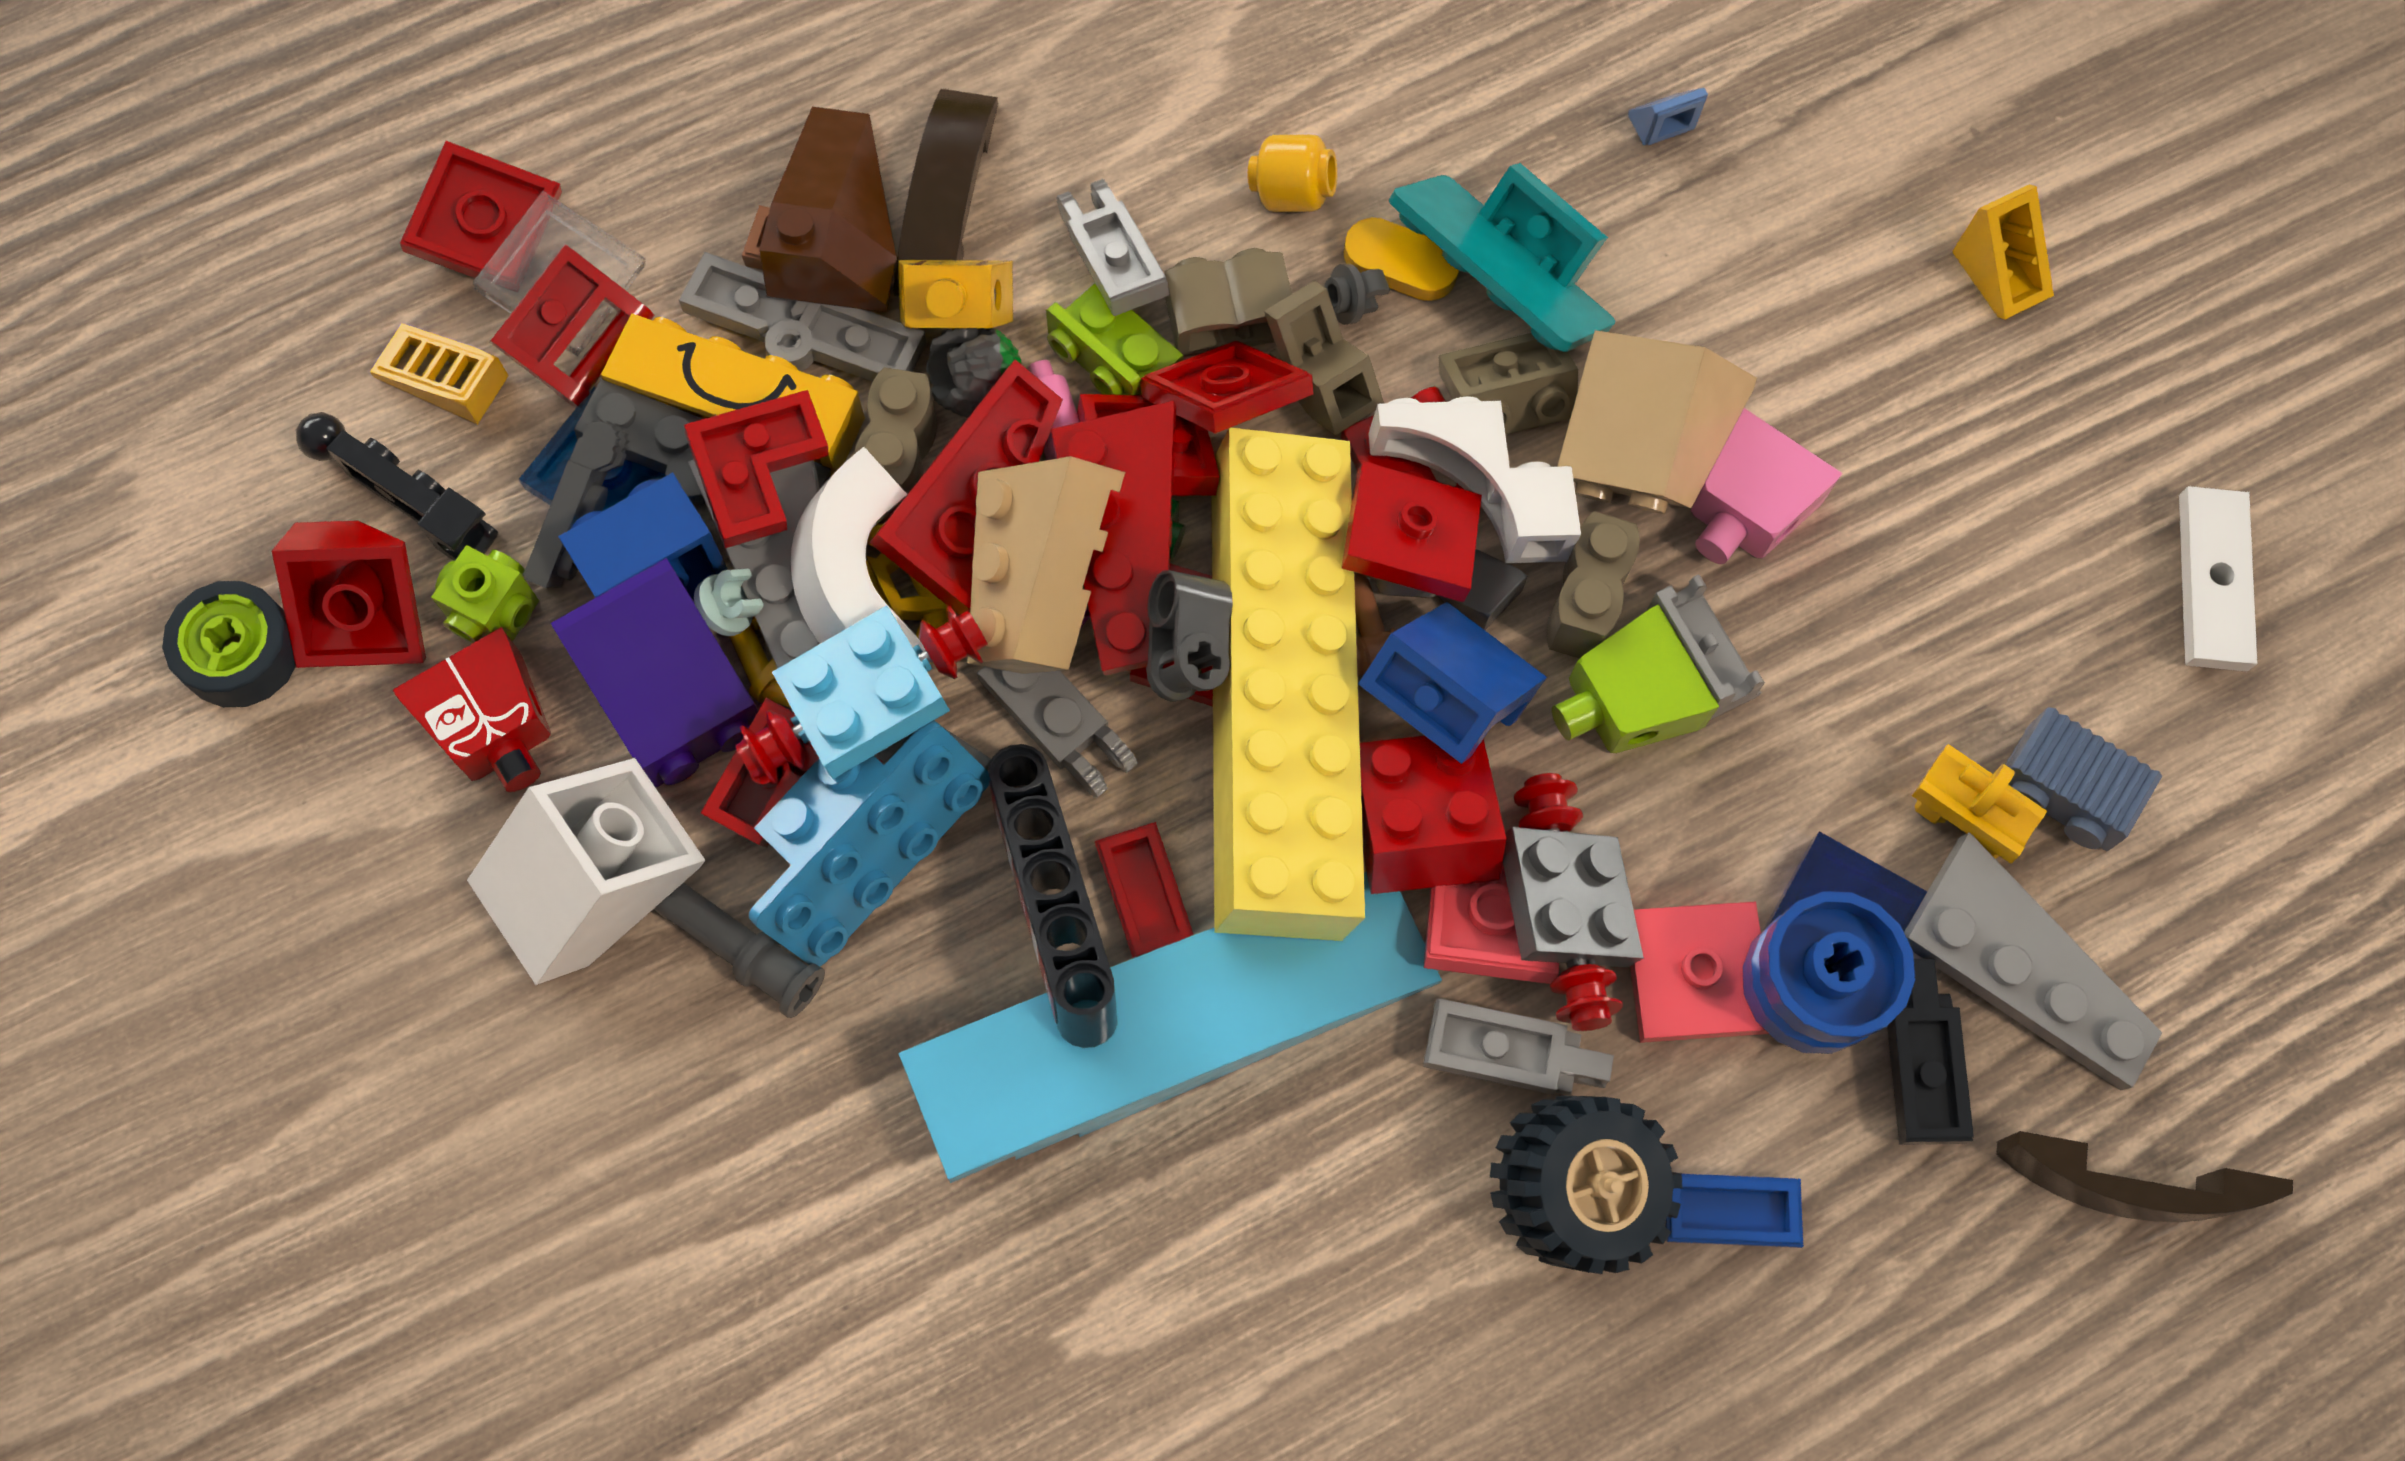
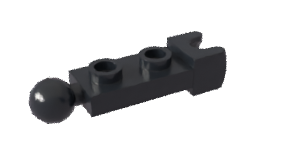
[296,412,498,561]

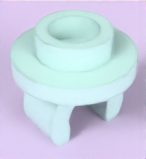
[694,568,764,636]

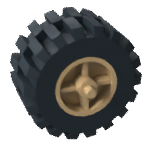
[1490,1096,1682,1274]

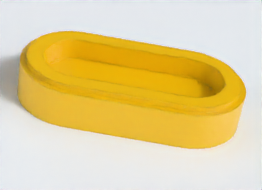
[1344,218,1459,301]

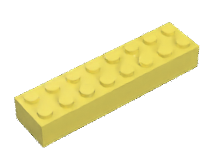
[1211,427,1365,941]

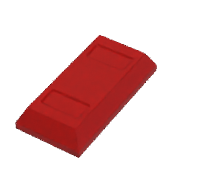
[1094,822,1194,959]

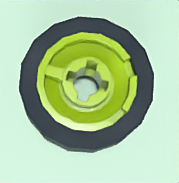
[162,581,296,708]

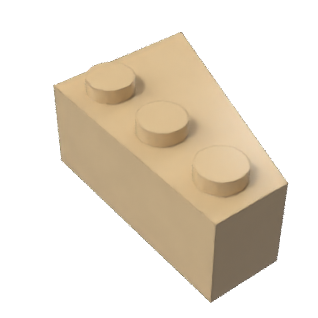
[967,456,1125,674]

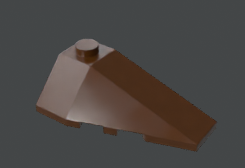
[759,106,897,312]

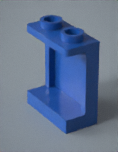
[1358,602,1547,764]

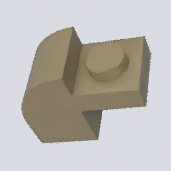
[1264,281,1384,435]

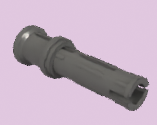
[654,882,825,1018]

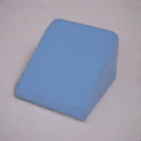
[1628,88,1708,145]

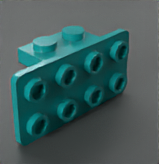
[1389,163,1615,352]

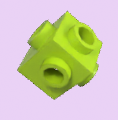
[431,545,539,643]

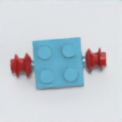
[735,605,988,785]

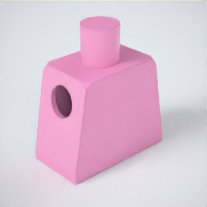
[1691,408,1842,564]

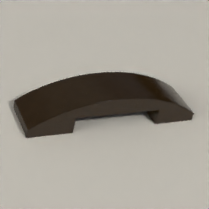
[893,89,998,296]
[1996,1131,2293,1222]

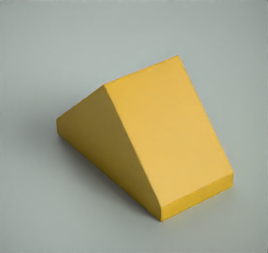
[1952,184,2054,320]

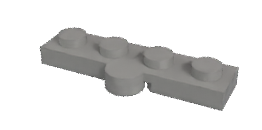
[679,252,927,382]

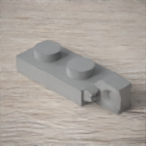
[1423,998,1614,1095]

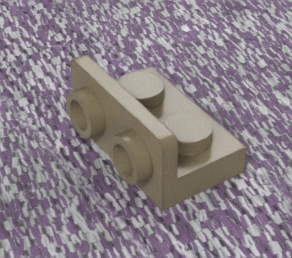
[1438,333,1578,435]

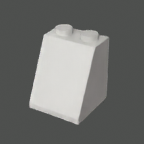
[467,758,706,985]

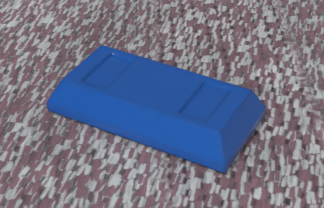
[1666,1174,1803,1248]

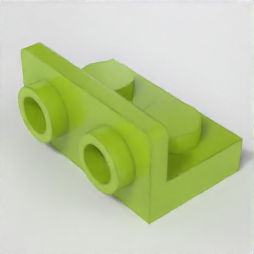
[1046,283,1183,396]

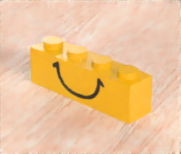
[601,313,865,476]

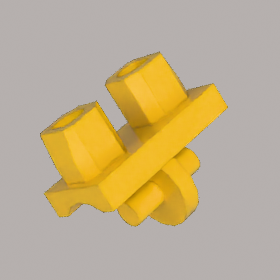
[1912,744,2047,864]

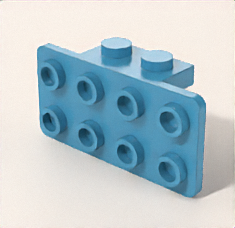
[749,720,990,966]

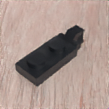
[1887,959,1974,1145]

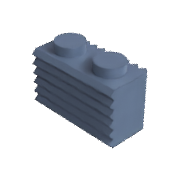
[2005,707,2162,851]

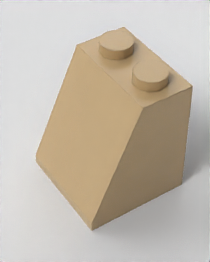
[1557,330,1757,514]

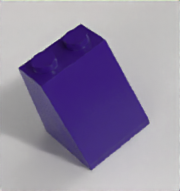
[550,558,758,788]

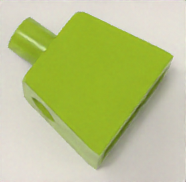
[1551,604,1719,753]

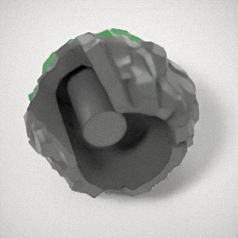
[926,328,1022,418]

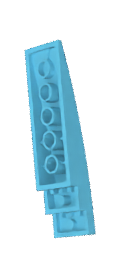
[899,871,1442,1183]

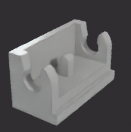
[1647,575,1765,720]

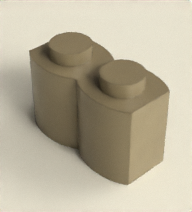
[1165,248,1292,355]
[854,367,937,513]
[1547,511,1639,659]

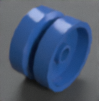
[1742,891,1915,1054]

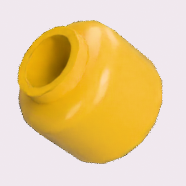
[1247,134,1337,212]

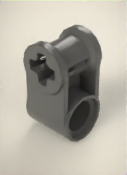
[1146,570,1233,702]

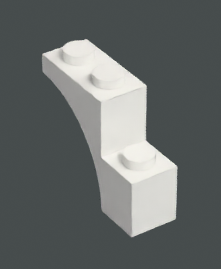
[1368,397,1581,563]

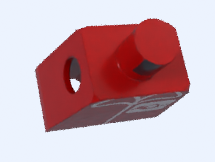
[392,627,551,792]

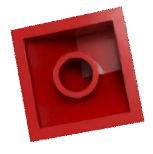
[272,520,426,668]

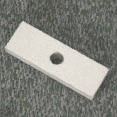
[2179,486,2257,672]

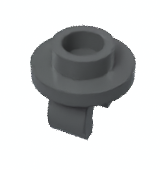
[1324,264,1390,325]

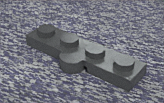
[574,379,831,507]

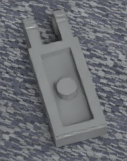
[1056,179,1169,316]
[977,666,1138,799]

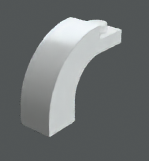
[791,447,925,651]

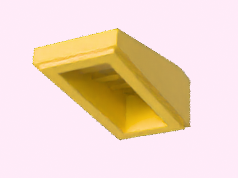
[370,323,509,425]

